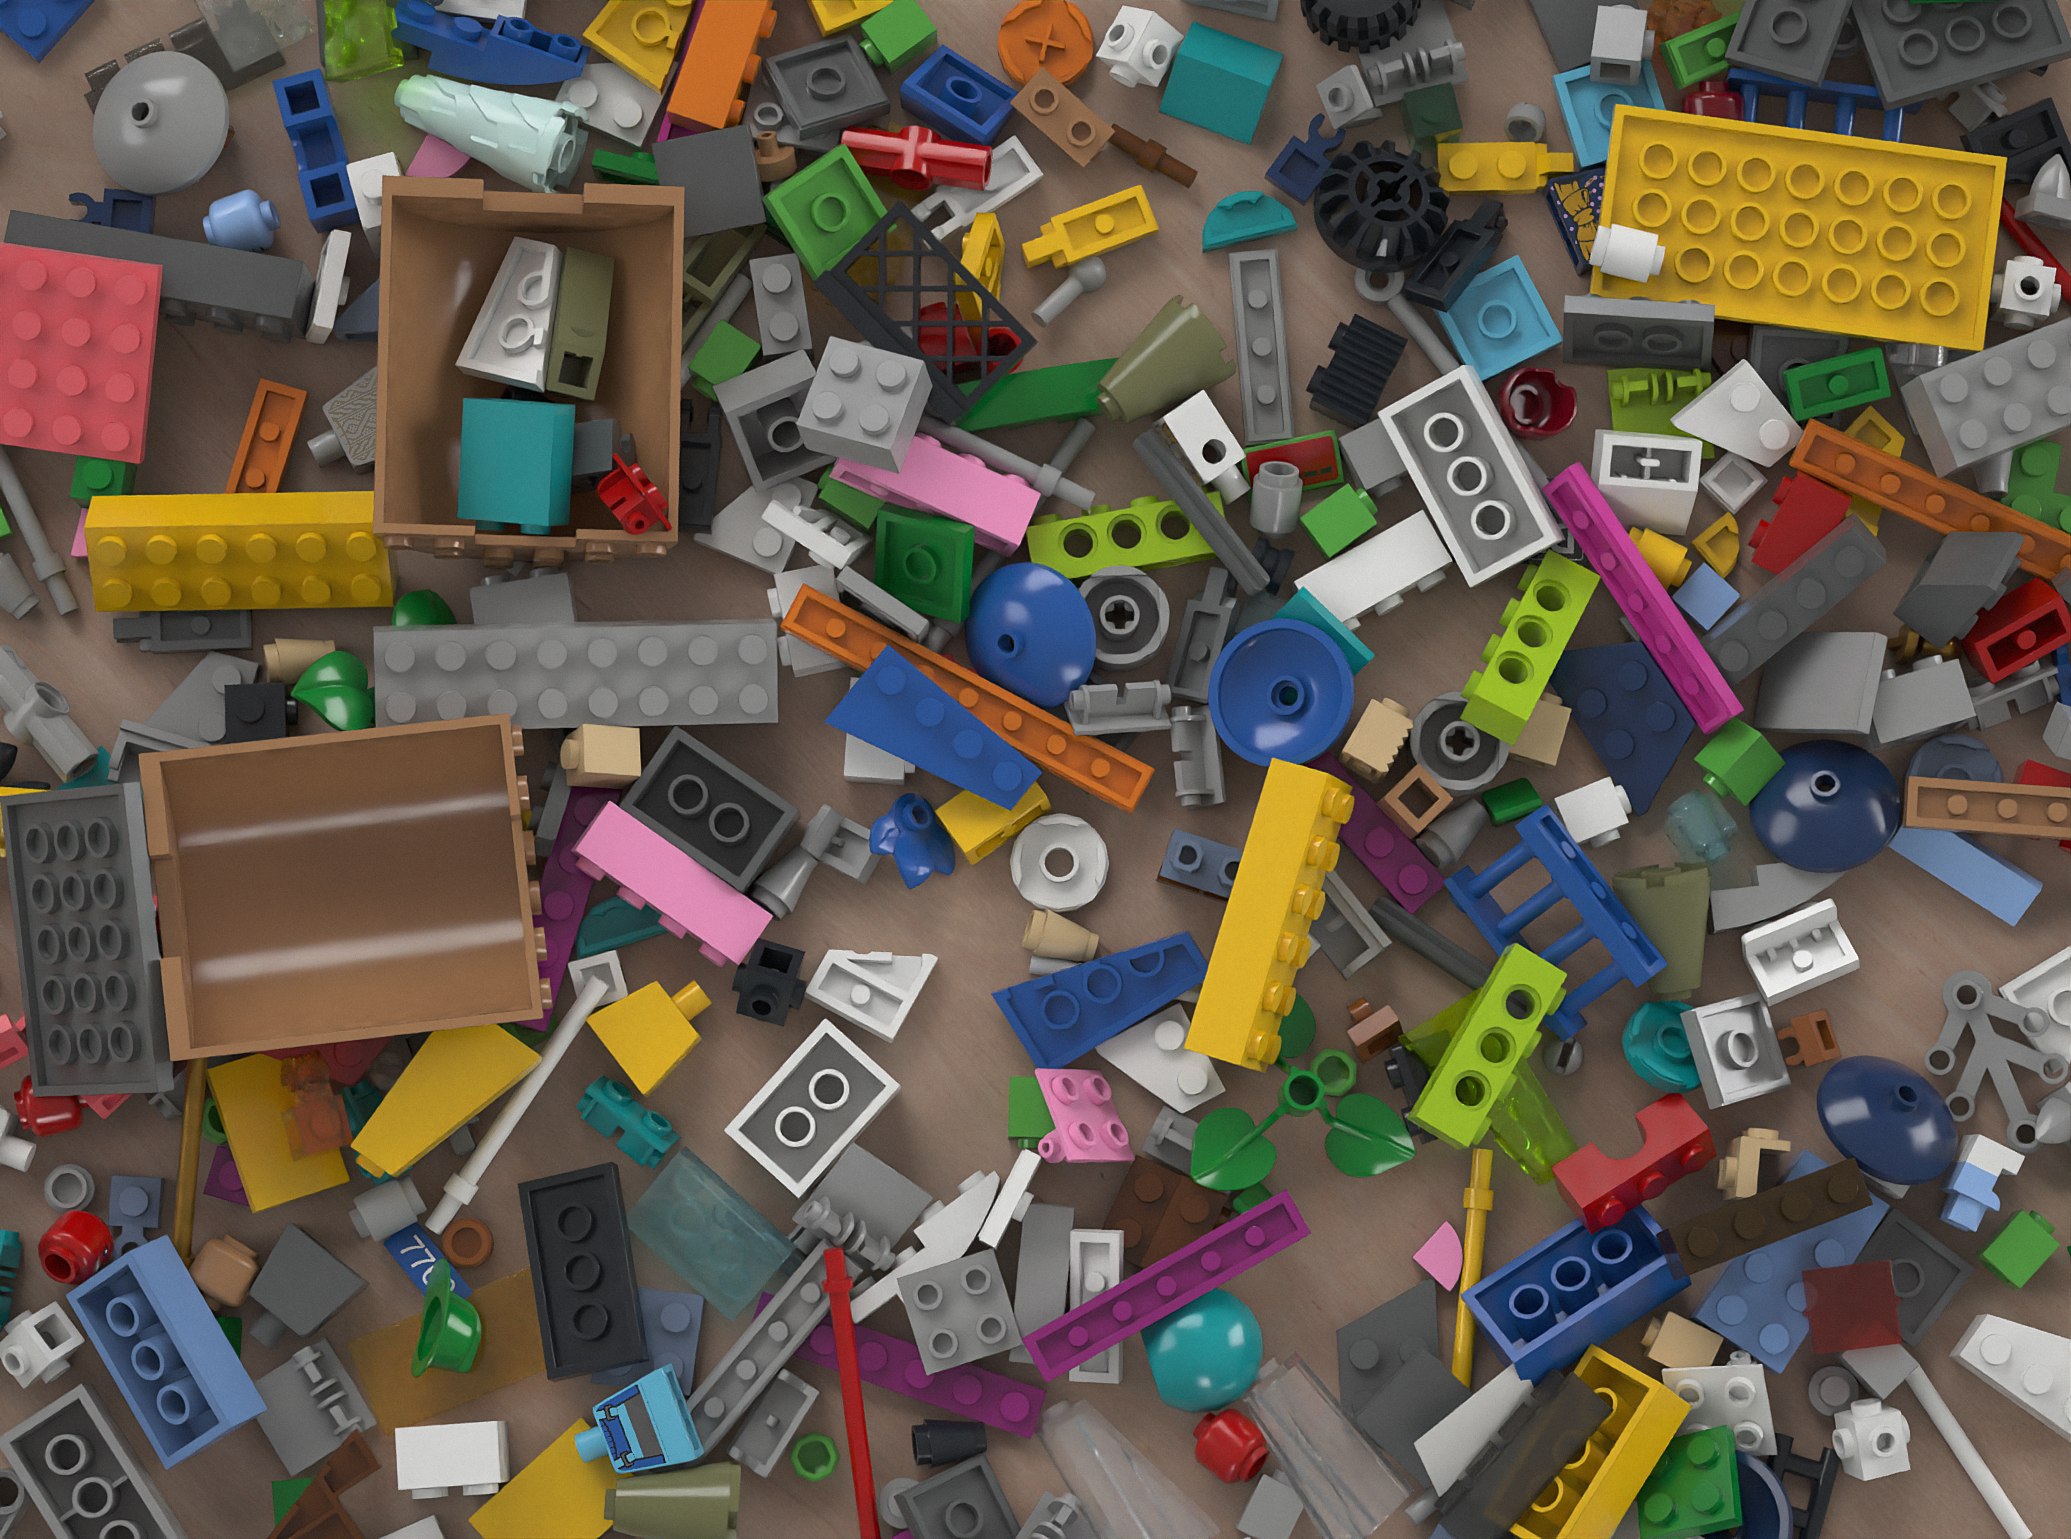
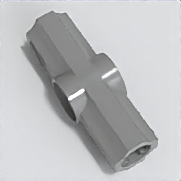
[0,644,100,783]

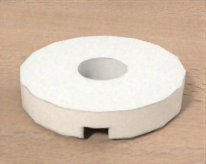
[1010,813,1109,914]

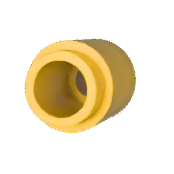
[1628,526,1692,591]

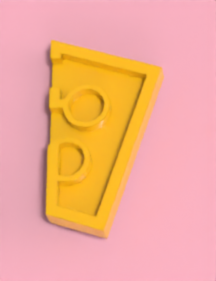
[582,0,696,96]

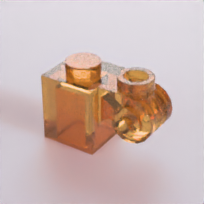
[280,1050,353,1162]

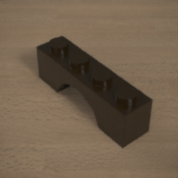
[1656,1157,1873,1281]

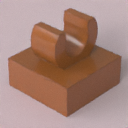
[1346,997,1405,1064]
[1777,1009,1842,1067]

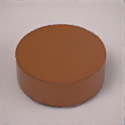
[442,1218,494,1268]

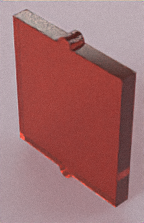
[1801,1260,1902,1354]

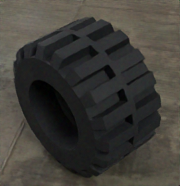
[1300,0,1422,54]

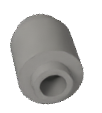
[1249,461,1303,539]
[348,1175,427,1243]

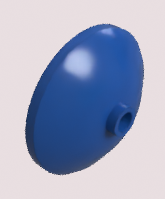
[965,562,1096,710]
[1208,618,1355,767]

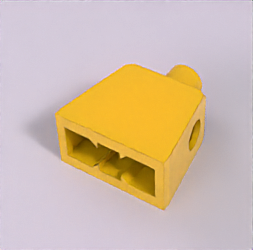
[585,980,712,1098]

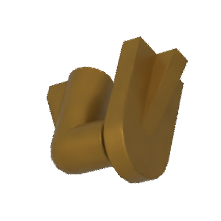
[1886,624,1962,666]

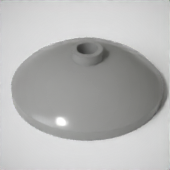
[93,51,230,196]

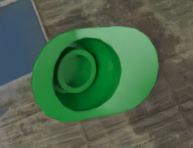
[411,1258,482,1378]

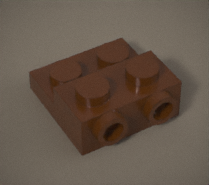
[1101,1155,1232,1270]

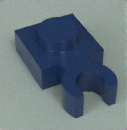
[1264,113,1346,206]
[67,188,156,235]

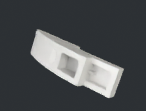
[849,1170,1001,1324]

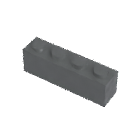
[1700,513,1886,689]

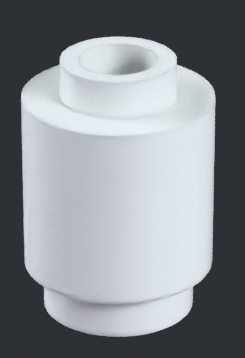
[1589,223,1666,283]

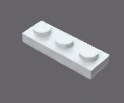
[1069,1228,1124,1384]

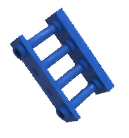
[1724,67,1925,143]
[1443,804,1668,1042]

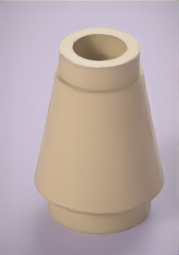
[263,638,336,686]
[1022,909,1099,962]

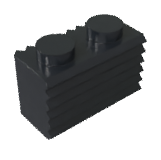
[1306,314,1408,430]

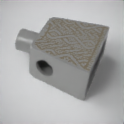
[307,366,377,475]

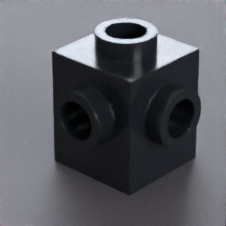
[732,938,808,1027]

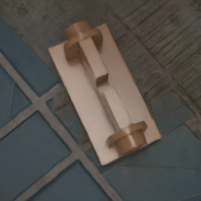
[1010,67,1115,168]

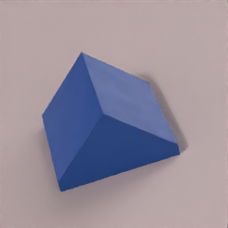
[900,44,1019,146]

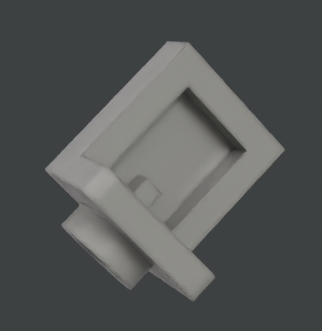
[1316,65,1383,130]
[800,804,882,885]

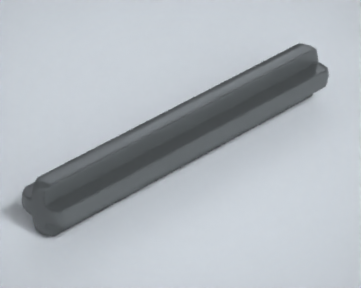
[1133,429,1270,596]
[1368,896,1527,1020]

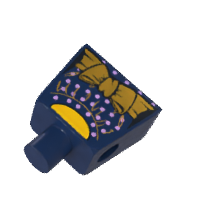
[1542,167,1606,276]

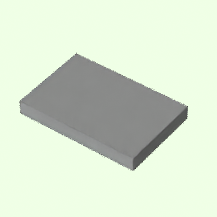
[1752,632,1888,734]

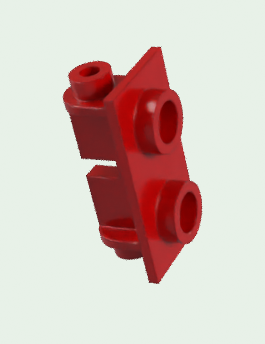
[597,453,673,535]

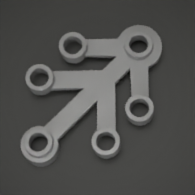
[1925,970,2069,1154]

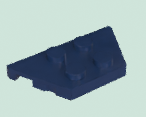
[1548,641,1697,817]

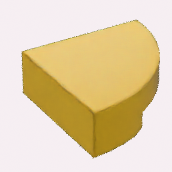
[1689,511,1740,579]

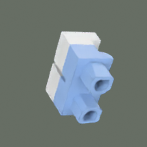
[1938,1134,2025,1232]

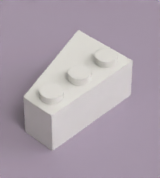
[1949,1314,2071,1443]

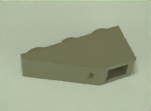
[537,246,615,402]

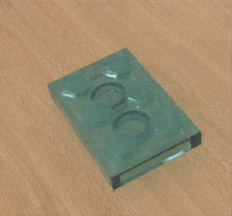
[626,1146,798,1322]

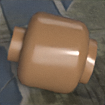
[188,1233,262,1312]

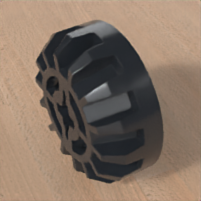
[1313,140,1450,273]

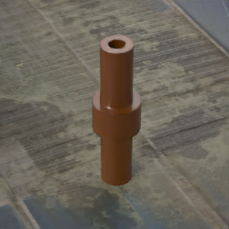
[1107,123,1198,189]

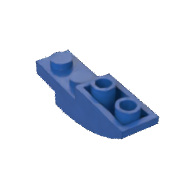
[386,0,591,85]

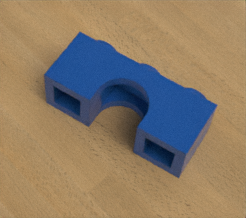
[272,68,361,234]

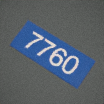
[383,1222,473,1299]

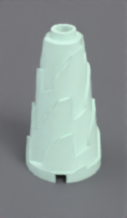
[394,74,589,194]

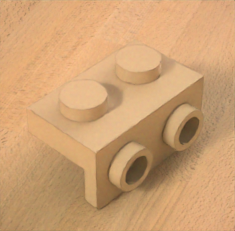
[1715,1128,1791,1202]

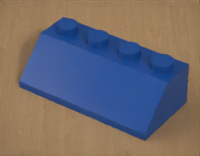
[1460,1204,1692,1388]

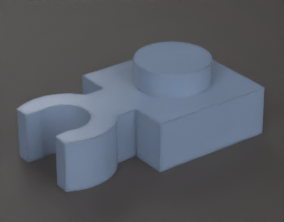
[108,1175,165,1261]

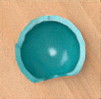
[1140,1288,1264,1413]

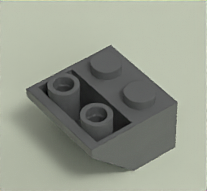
[1893,532,2025,650]

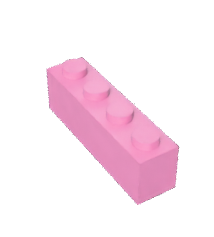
[829,433,1041,558]
[571,801,773,968]

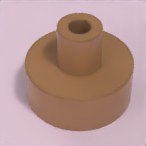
[754,131,797,182]

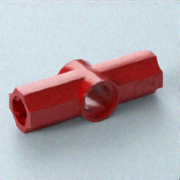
[840,126,993,191]

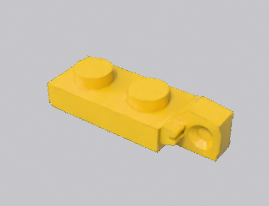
[1436,142,1574,195]
[1020,185,1159,269]

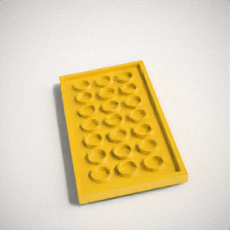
[1589,104,2007,354]

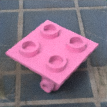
[1035,1068,1135,1163]

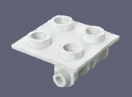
[1662,1350,1777,1456]

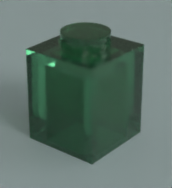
[1399,81,1463,152]

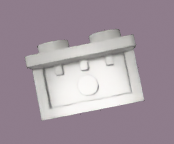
[1741,898,1860,1007]

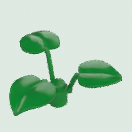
[291,589,457,732]
[1190,993,1416,1191]

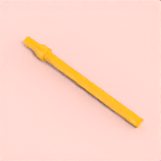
[1451,1148,1494,1390]

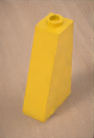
[350,1024,543,1179]

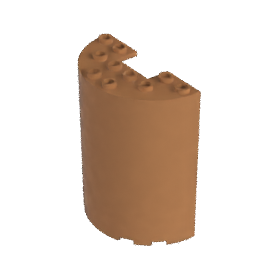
[373,175,685,570]
[138,713,553,1061]

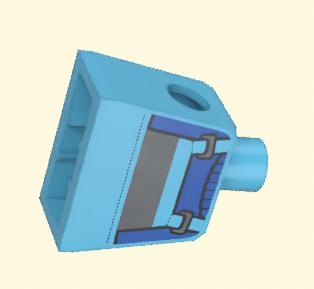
[575,1363,705,1474]

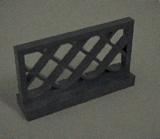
[812,200,1038,427]

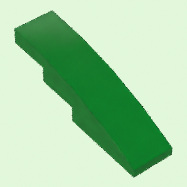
[956,357,1120,434]

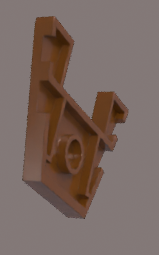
[267,1428,382,1539]

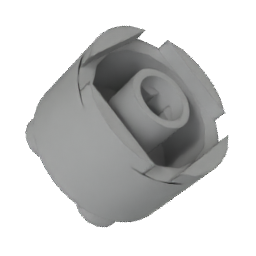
[1078,565,1170,673]
[1406,691,1510,797]

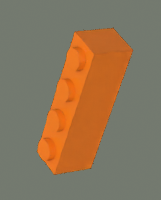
[666,0,778,133]

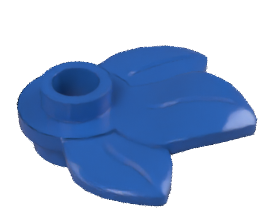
[869,793,955,889]

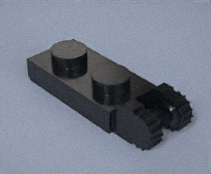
[678,398,723,535]

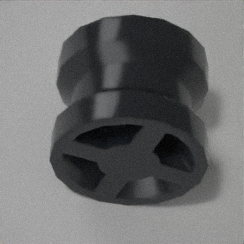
[1251,536,1296,597]

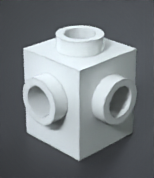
[1096,5,1184,88]
[1989,256,2061,330]
[0,1301,85,1389]
[1832,1398,1910,1481]

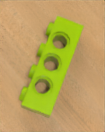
[1025,487,1225,585]
[1460,549,1601,746]
[1407,943,1568,1150]

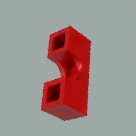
[1551,1093,1717,1235]

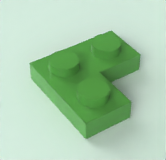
[1998,440,2071,535]

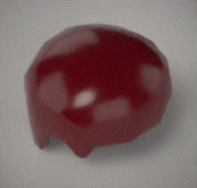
[1497,367,1578,441]

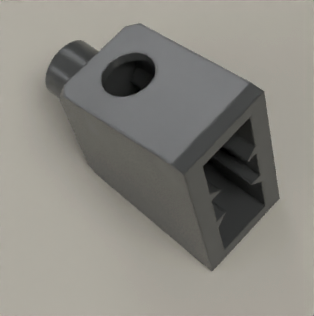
[248,1222,370,1349]

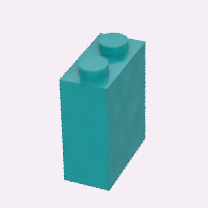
[457,398,576,535]

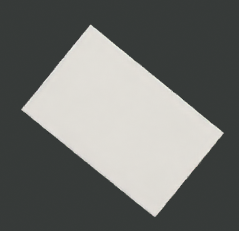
[1414,1363,1544,1497]

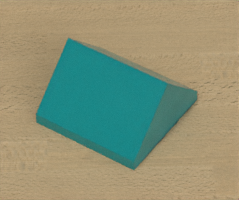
[1159,22,1284,146]

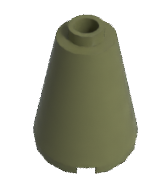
[1096,295,1236,424]
[1612,862,1712,1001]
[604,1461,741,1539]

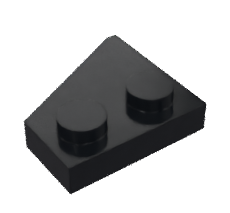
[1959,97,2071,185]

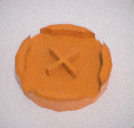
[998,0,1094,88]

